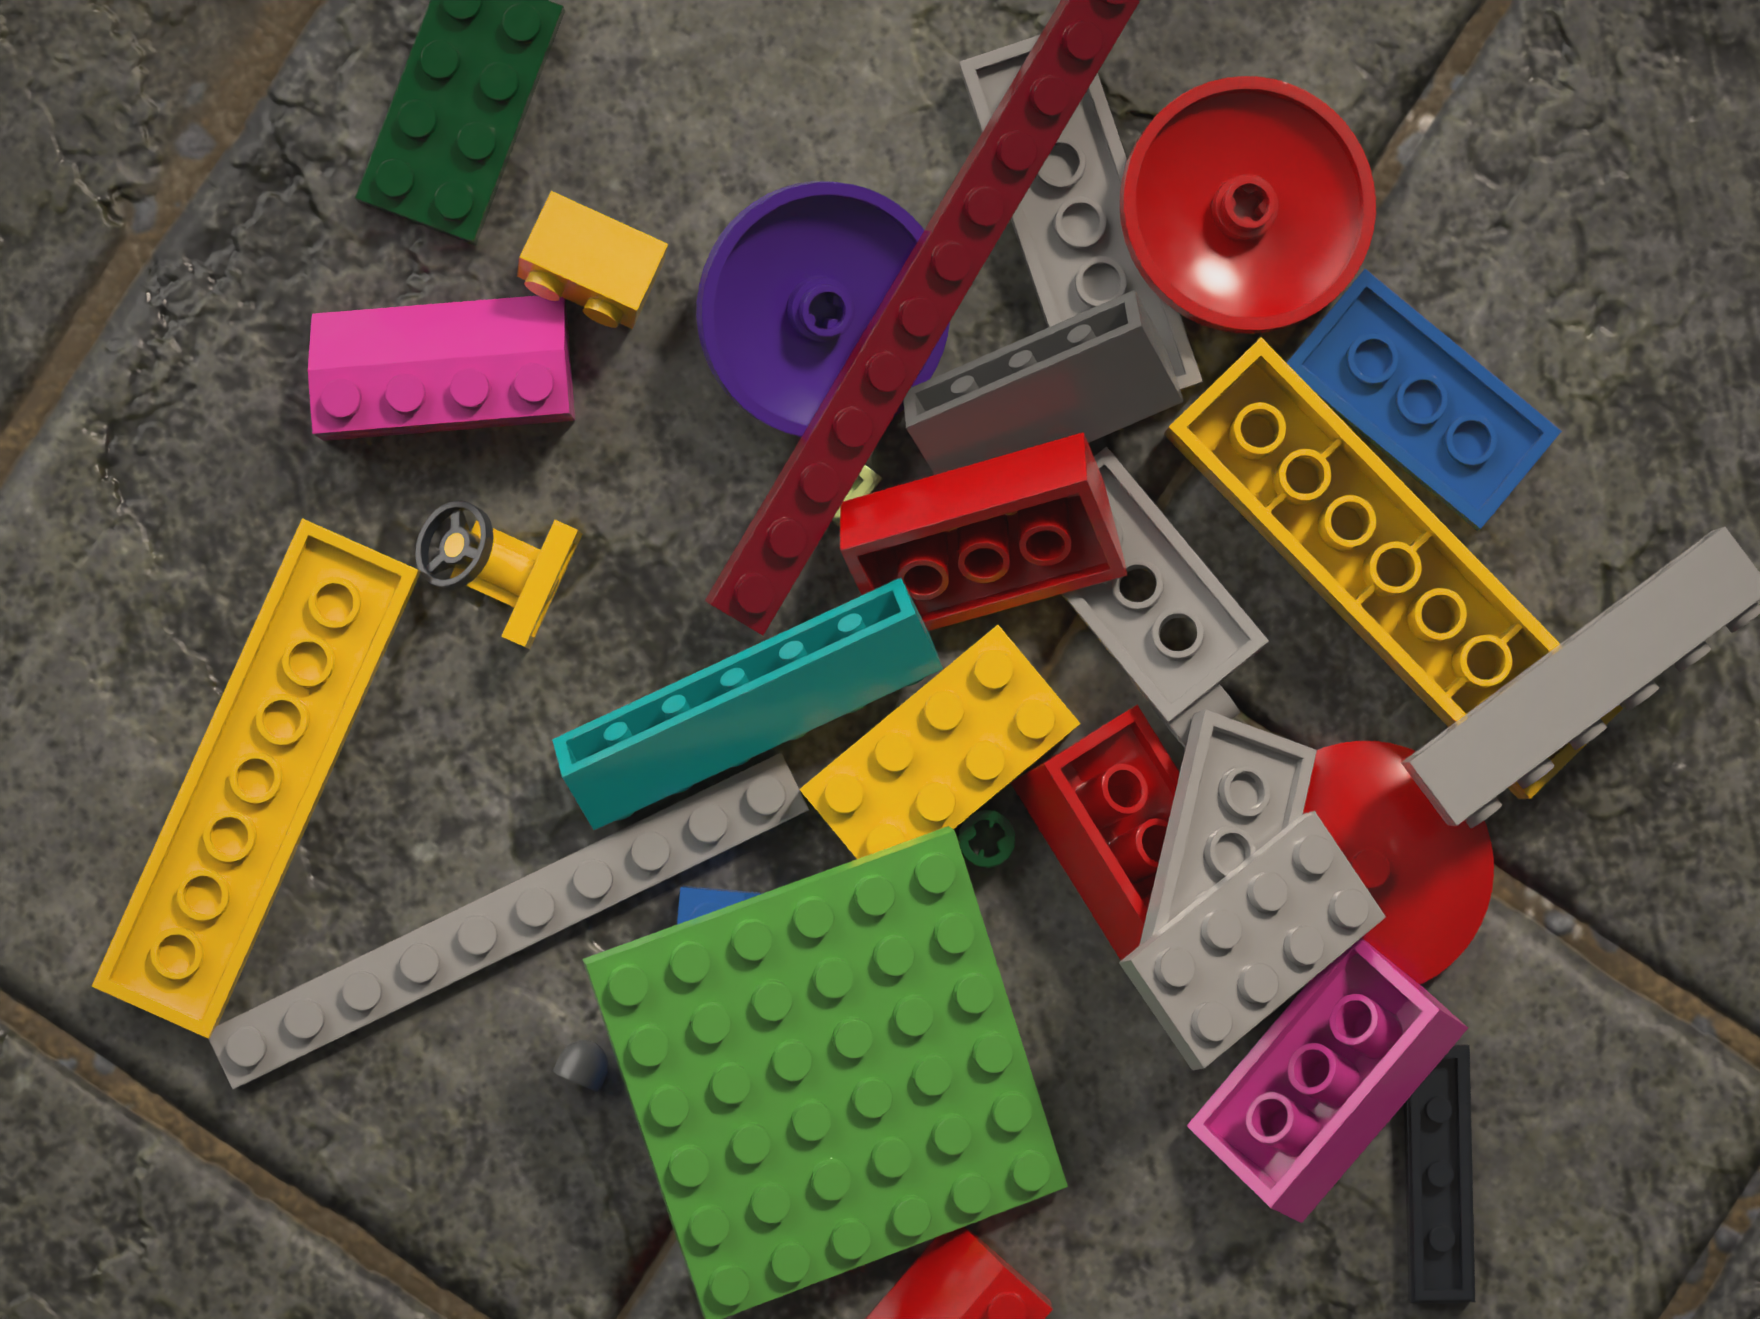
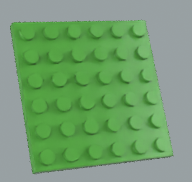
[582,826,1068,1319]

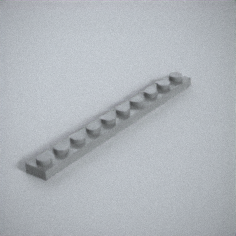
[209,753,809,1089]

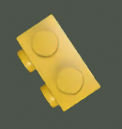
[517,191,668,329]

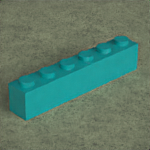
[552,578,943,830]

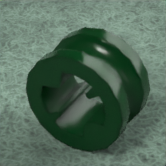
[958,810,1016,867]

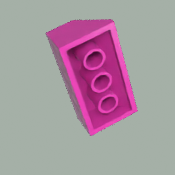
[308,295,575,441]
[1187,938,1468,1223]

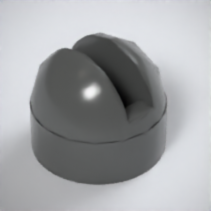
[552,1040,608,1092]

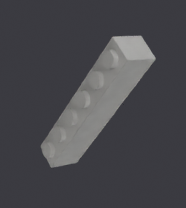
[1401,527,1760,828]

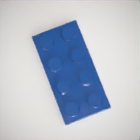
[1286,269,1562,531]

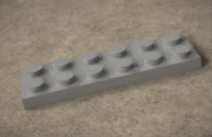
[959,34,1203,391]

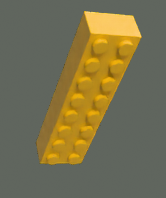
[1164,337,1623,799]

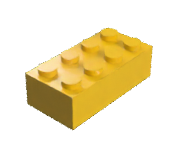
[799,625,1081,859]

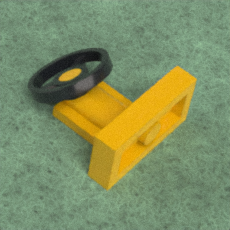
[415,501,583,649]

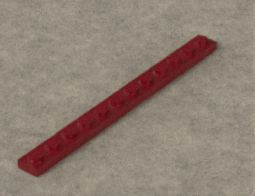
[704,0,1141,636]

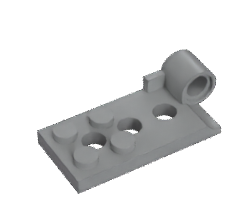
[1061,447,1269,749]

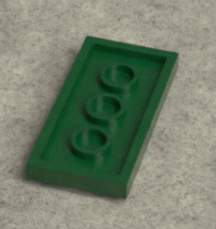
[355,0,565,246]

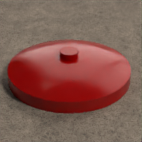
[1120,76,1376,334]
[1303,741,1494,984]

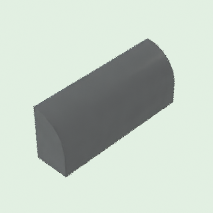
[904,290,1183,475]

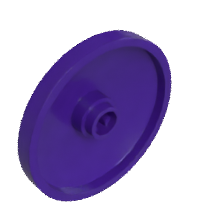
[696,181,950,437]

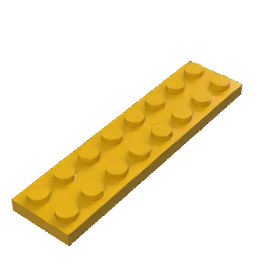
[92,518,420,1039]

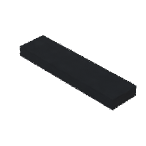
[1404,1044,1476,1303]

